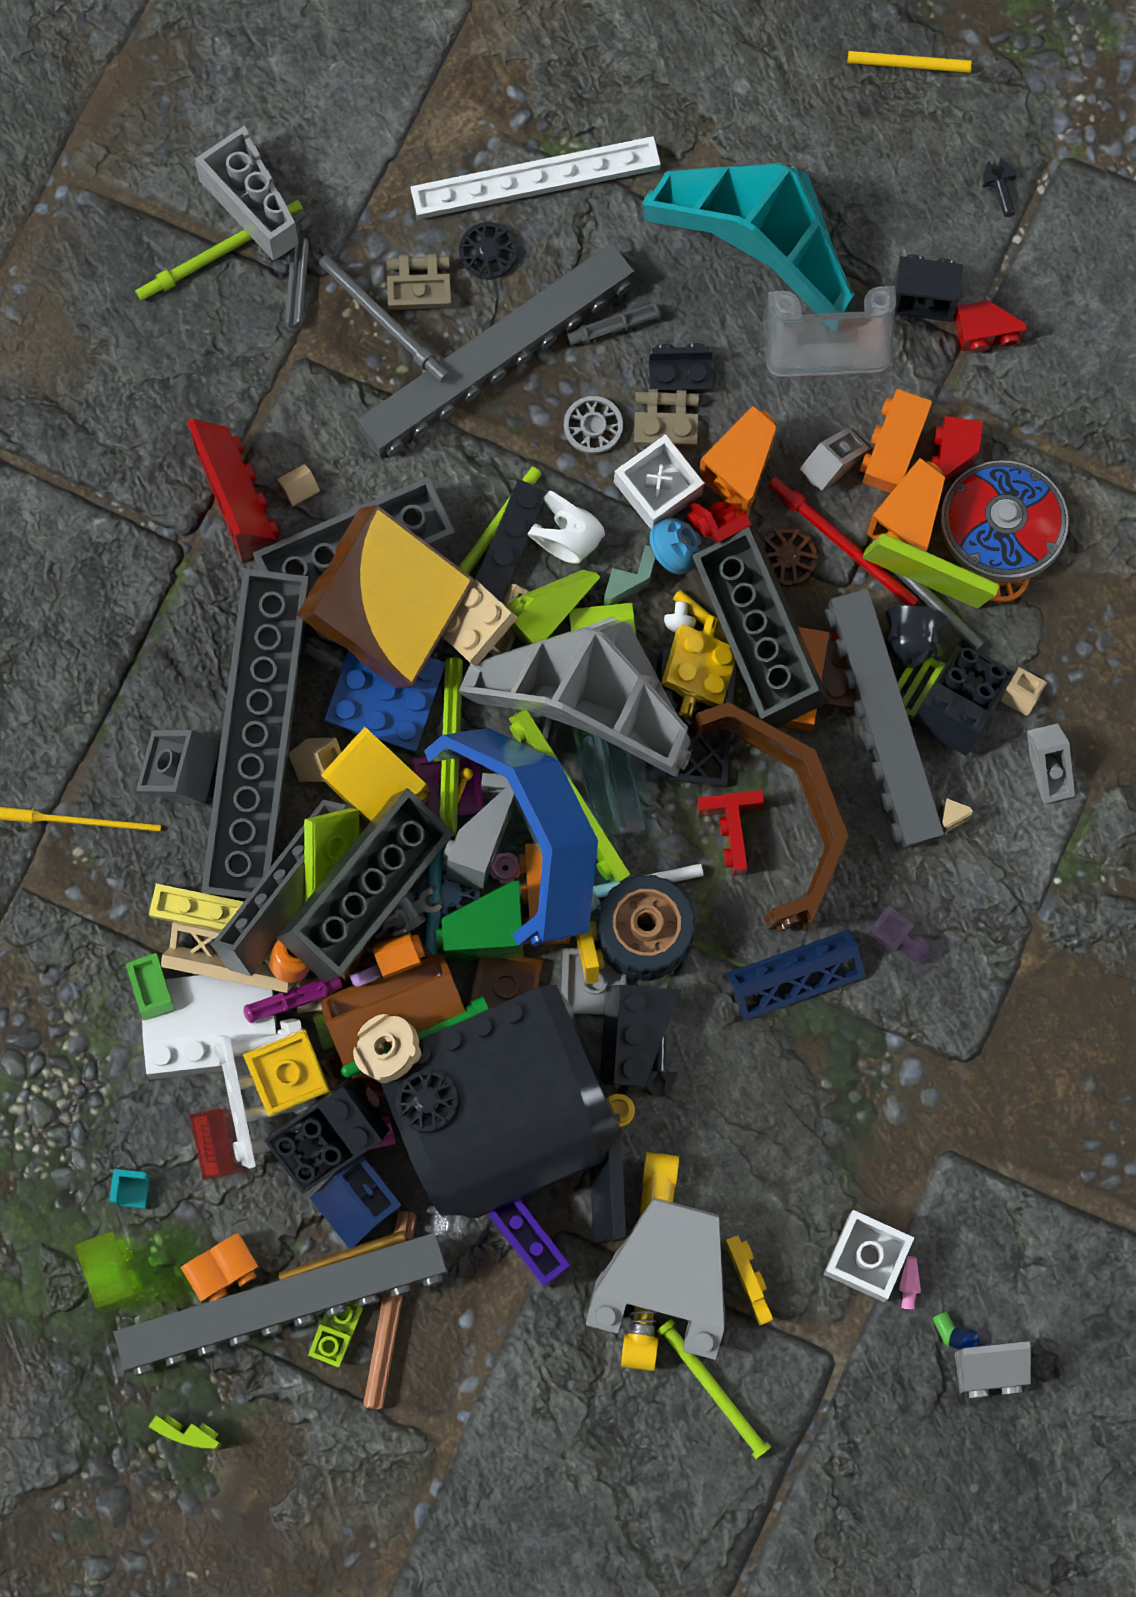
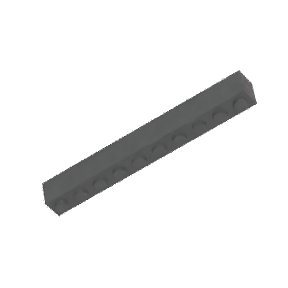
[357,243,634,459]
[113,1233,449,1376]

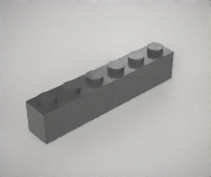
[211,799,363,977]

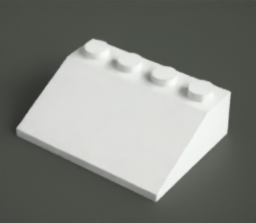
[142,975,278,1080]

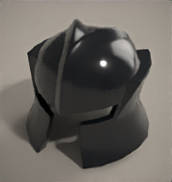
[885,606,948,668]

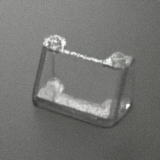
[763,286,896,377]

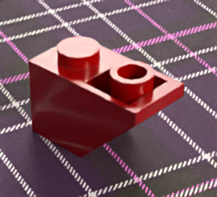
[954,300,1027,353]
[931,416,983,484]

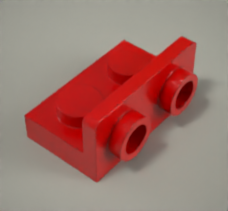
[687,501,751,543]

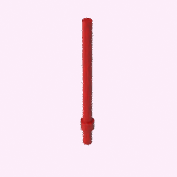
[768,476,919,606]

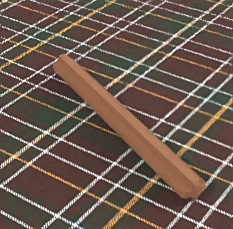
[363,1211,417,1410]

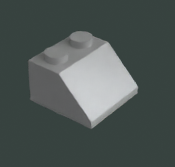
[955,1341,1031,1398]

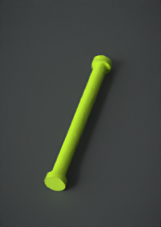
[656,1319,771,1459]

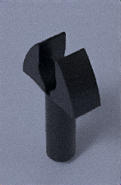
[982,158,1017,217]
[645,1034,677,1096]

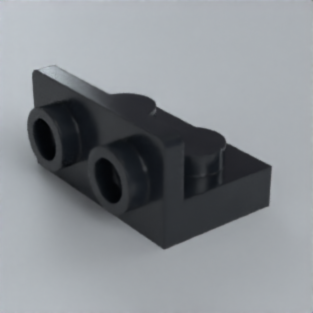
[648,343,713,393]

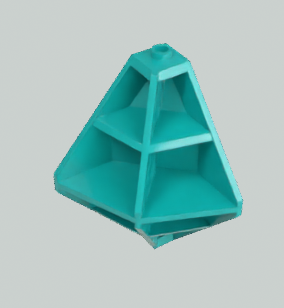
[642,163,855,330]

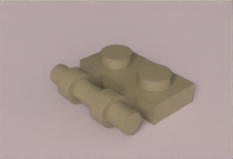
[387,253,451,310]
[634,389,699,448]

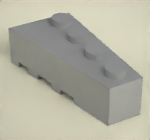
[195,125,299,261]

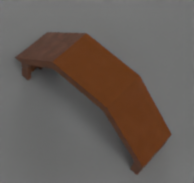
[690,702,849,932]

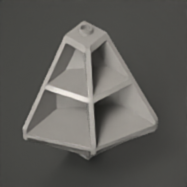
[459,617,691,777]

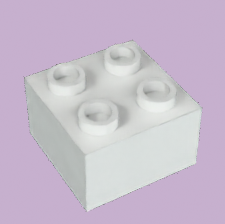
[614,434,704,529]

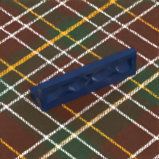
[726,930,866,1020]

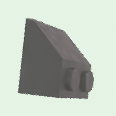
[136,730,221,804]

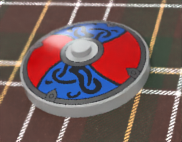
[940,460,1068,582]

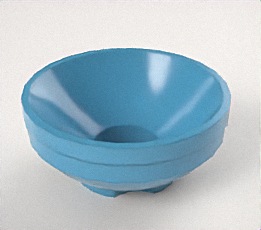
[650,518,701,574]

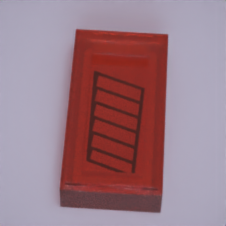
[189,1108,236,1181]

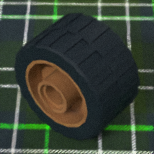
[596,875,696,981]

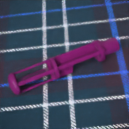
[243,977,342,1023]

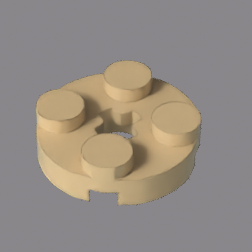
[353,1014,421,1083]

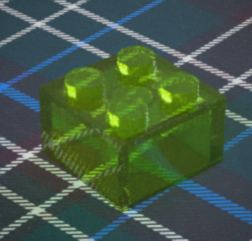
[74,1231,144,1314]

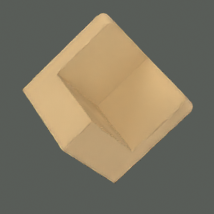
[288,738,341,782]

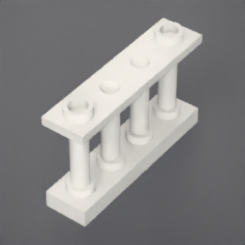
[214,1018,316,1168]

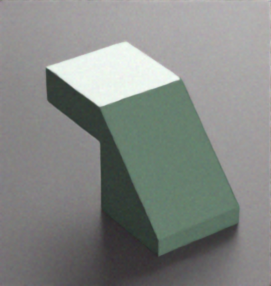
[604,545,656,605]

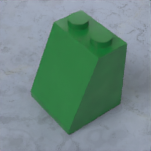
[436,881,524,964]

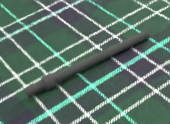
[319,255,450,383]

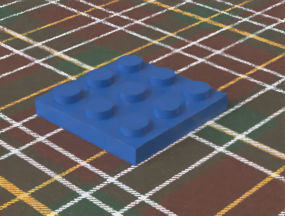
[323,650,445,754]

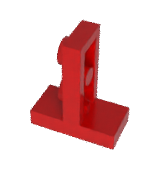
[697,790,764,877]

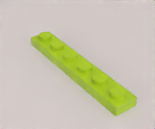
[508,709,631,882]

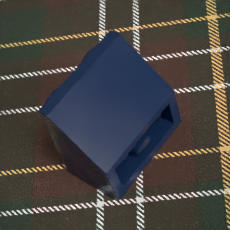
[310,1155,403,1248]

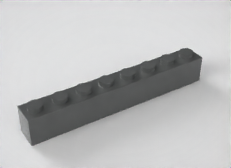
[825,589,944,849]

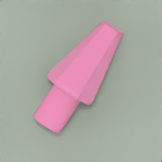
[899,1256,921,1309]

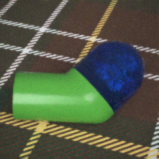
[932,1311,979,1350]

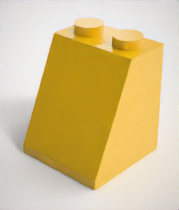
[321,727,430,823]

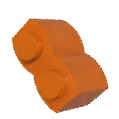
[372,930,425,979]
[180,1233,260,1303]

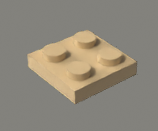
[442,579,518,666]

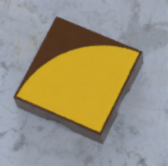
[296,505,474,688]

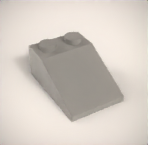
[442,784,516,892]

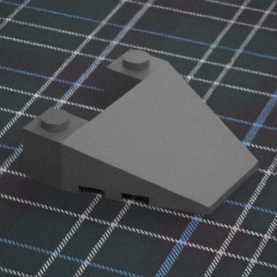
[586,1198,725,1360]

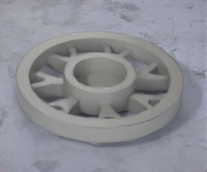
[564,396,623,454]

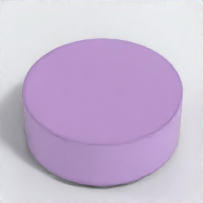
[349,962,382,986]

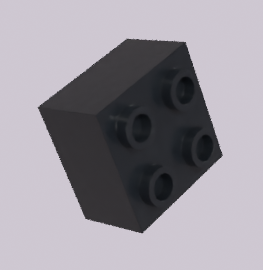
[890,254,963,322]

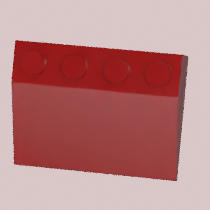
[187,419,281,563]

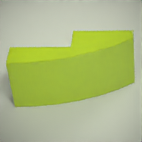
[308,1303,364,1368]
[148,1414,222,1450]

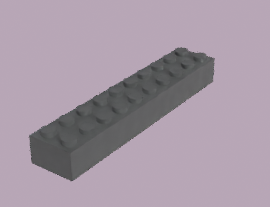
[201,568,311,899]

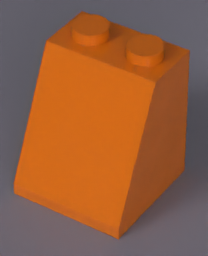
[698,406,777,516]
[867,458,945,552]

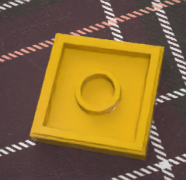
[243,1029,330,1117]

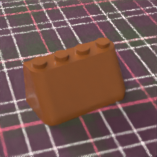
[321,954,465,1079]

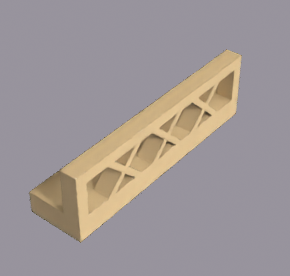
[161,921,296,993]

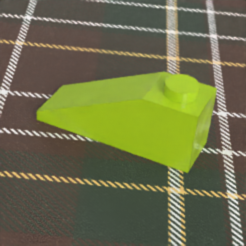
[507,570,600,645]

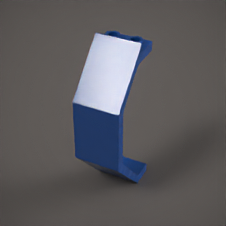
[424,728,598,946]

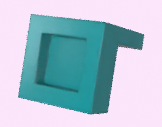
[109,1169,151,1210]

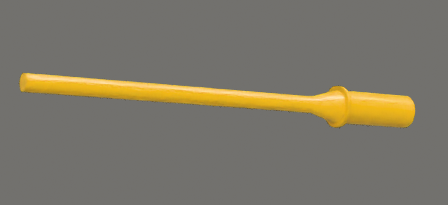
[0,807,161,832]

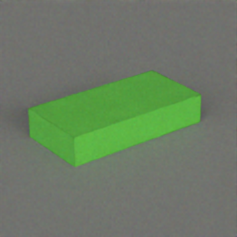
[125,953,175,1021]

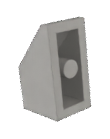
[800,427,870,491]
[1027,723,1075,804]

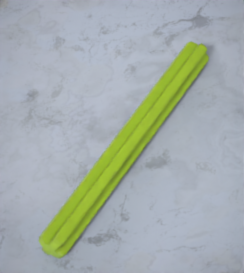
[440,657,463,840]

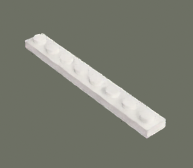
[411,136,660,220]

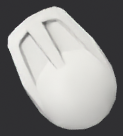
[528,491,605,564]

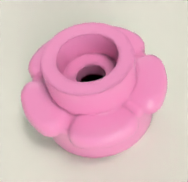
[490,852,521,884]

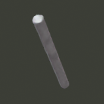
[894,572,985,651]

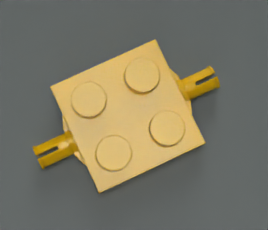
[661,616,736,719]

